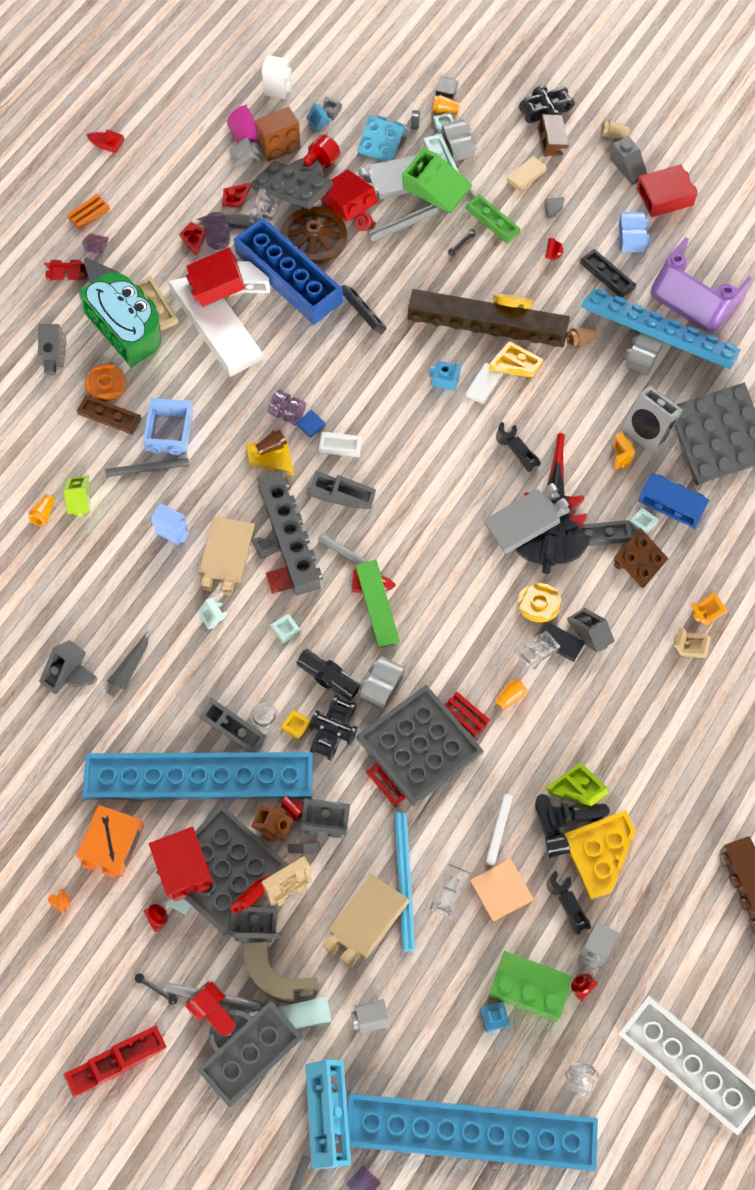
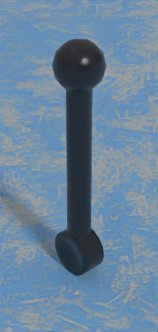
[448,228,476,256]
[135,973,178,1005]

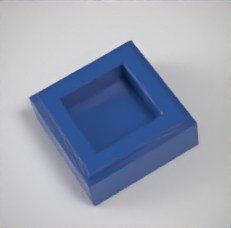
[296,410,326,438]

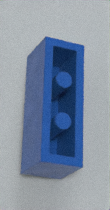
[638,473,710,529]

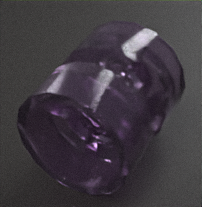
[203,212,231,250]
[268,390,306,426]

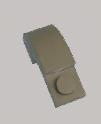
[243,942,318,1003]

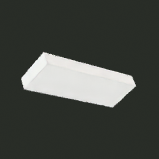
[486,794,513,867]

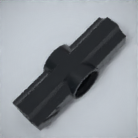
[296,648,360,701]

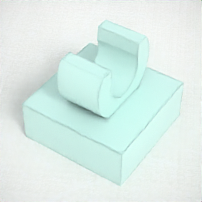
[198,598,228,629]

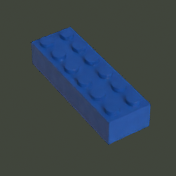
[234,217,343,325]

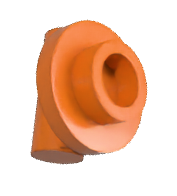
[48,889,70,913]

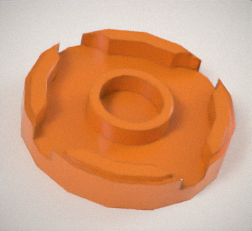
[85,364,126,402]

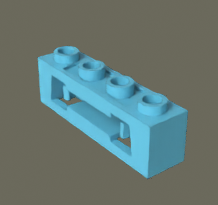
[305,1060,351,1169]

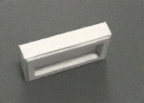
[466,363,503,405]
[319,432,363,457]

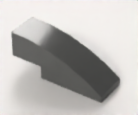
[306,470,376,509]

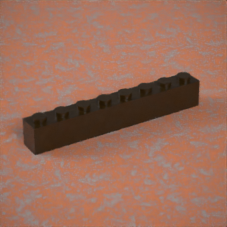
[408,289,570,347]

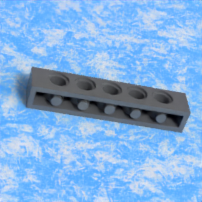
[257,471,323,596]

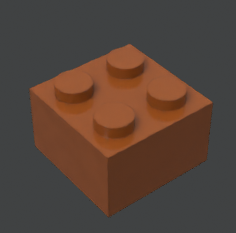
[255,106,301,162]

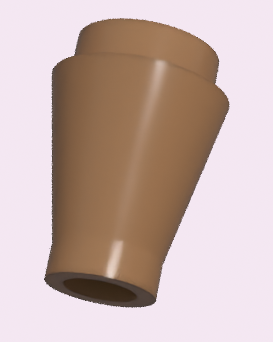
[566,327,598,348]

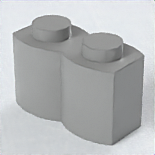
[441,119,477,162]
[624,332,664,375]
[359,656,405,710]
[351,999,389,1034]

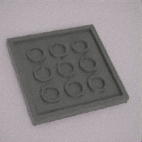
[674,382,755,486]
[356,685,484,807]
[156,804,289,936]

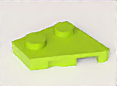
[546,762,609,806]

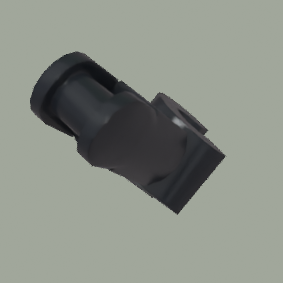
[496,422,541,472]
[535,794,570,858]
[547,802,610,829]
[546,871,591,935]

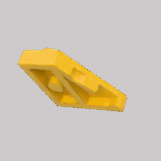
[489,341,544,377]
[246,437,294,475]

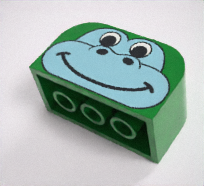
[79,273,162,368]

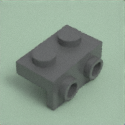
[300,798,351,838]
[227,906,280,943]

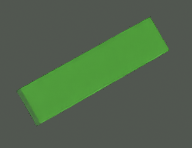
[355,560,400,649]

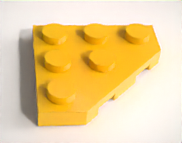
[564,810,636,901]

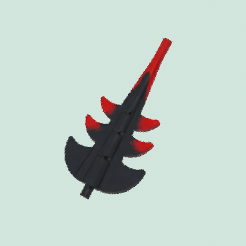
[515,433,590,574]

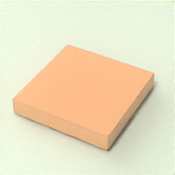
[470,858,534,923]

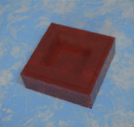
[266,567,292,594]

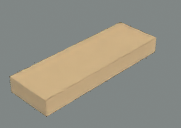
[135,276,179,331]

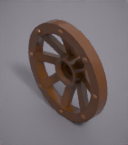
[281,206,347,264]

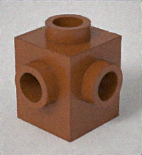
[251,806,293,842]

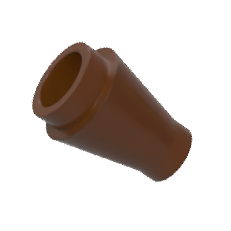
[255,429,287,456]

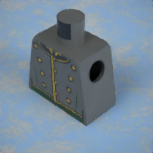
[38,324,67,376]

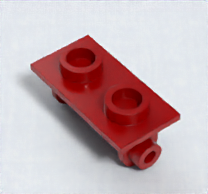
[44,259,86,281]

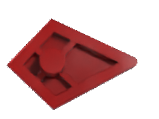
[222,182,252,207]
[179,221,207,256]

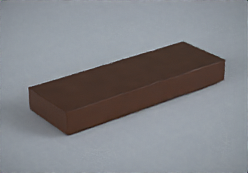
[77,395,142,435]

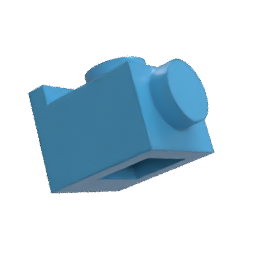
[429,360,461,391]

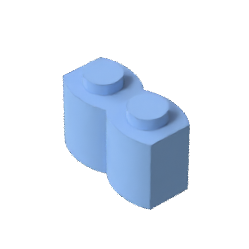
[619,212,650,253]
[151,503,189,545]

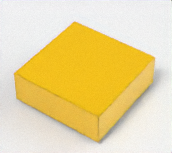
[280,709,311,741]

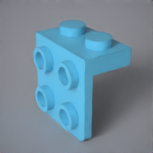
[358,115,408,162]

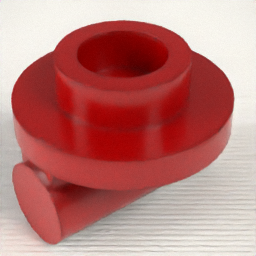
[354,211,376,231]
[545,238,563,261]
[280,796,303,821]
[143,904,168,932]
[571,973,598,1001]

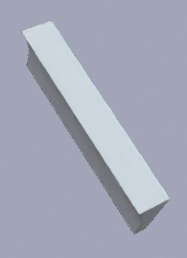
[169,278,265,377]
[619,995,755,1135]

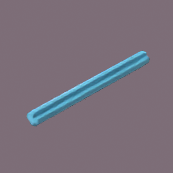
[394,812,415,952]

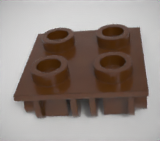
[614,528,669,588]

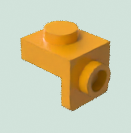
[612,433,635,470]
[691,592,728,626]

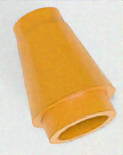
[432,95,460,114]
[28,494,55,526]
[494,678,528,710]

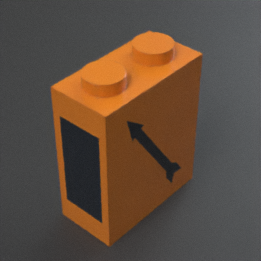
[76,805,144,878]

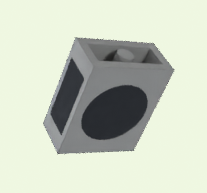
[621,385,683,454]

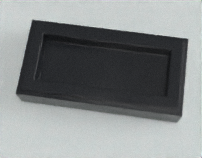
[536,621,585,662]

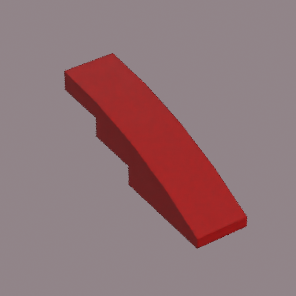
[63,1025,167,1098]

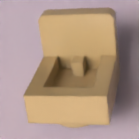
[674,627,711,658]

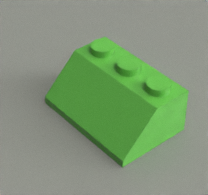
[488,951,572,1023]

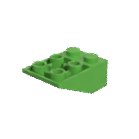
[401,147,472,213]

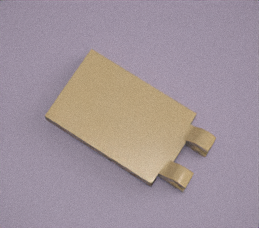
[199,517,255,596]
[262,856,312,907]
[322,874,410,968]

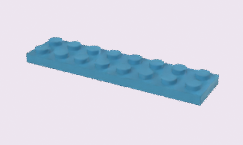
[581,289,741,370]

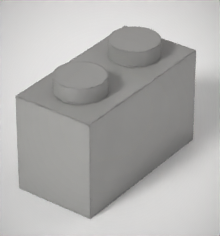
[579,922,619,968]

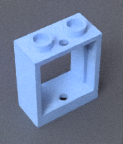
[143,398,193,455]

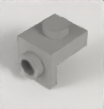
[229,137,262,167]

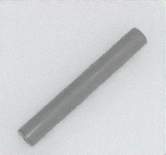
[318,533,368,564]

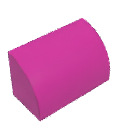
[227,104,257,144]

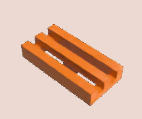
[67,194,110,230]

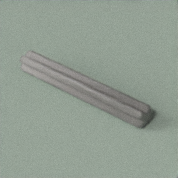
[368,204,439,242]

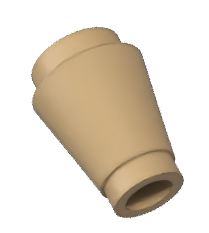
[601,120,630,139]

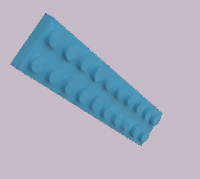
[83,752,313,800]
[347,1093,598,1172]

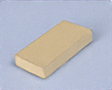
[507,156,547,192]

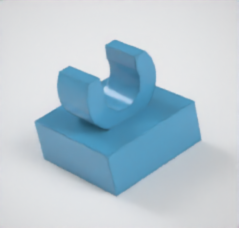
[306,103,331,131]
[480,1001,510,1033]

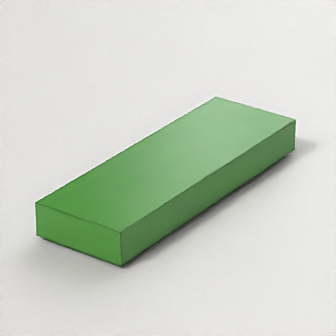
[465,194,521,244]

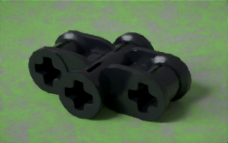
[518,85,575,123]
[309,695,358,761]

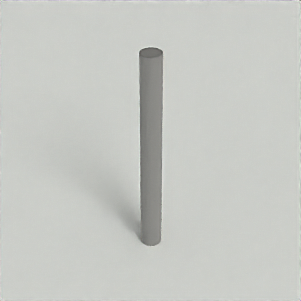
[166,983,263,1011]

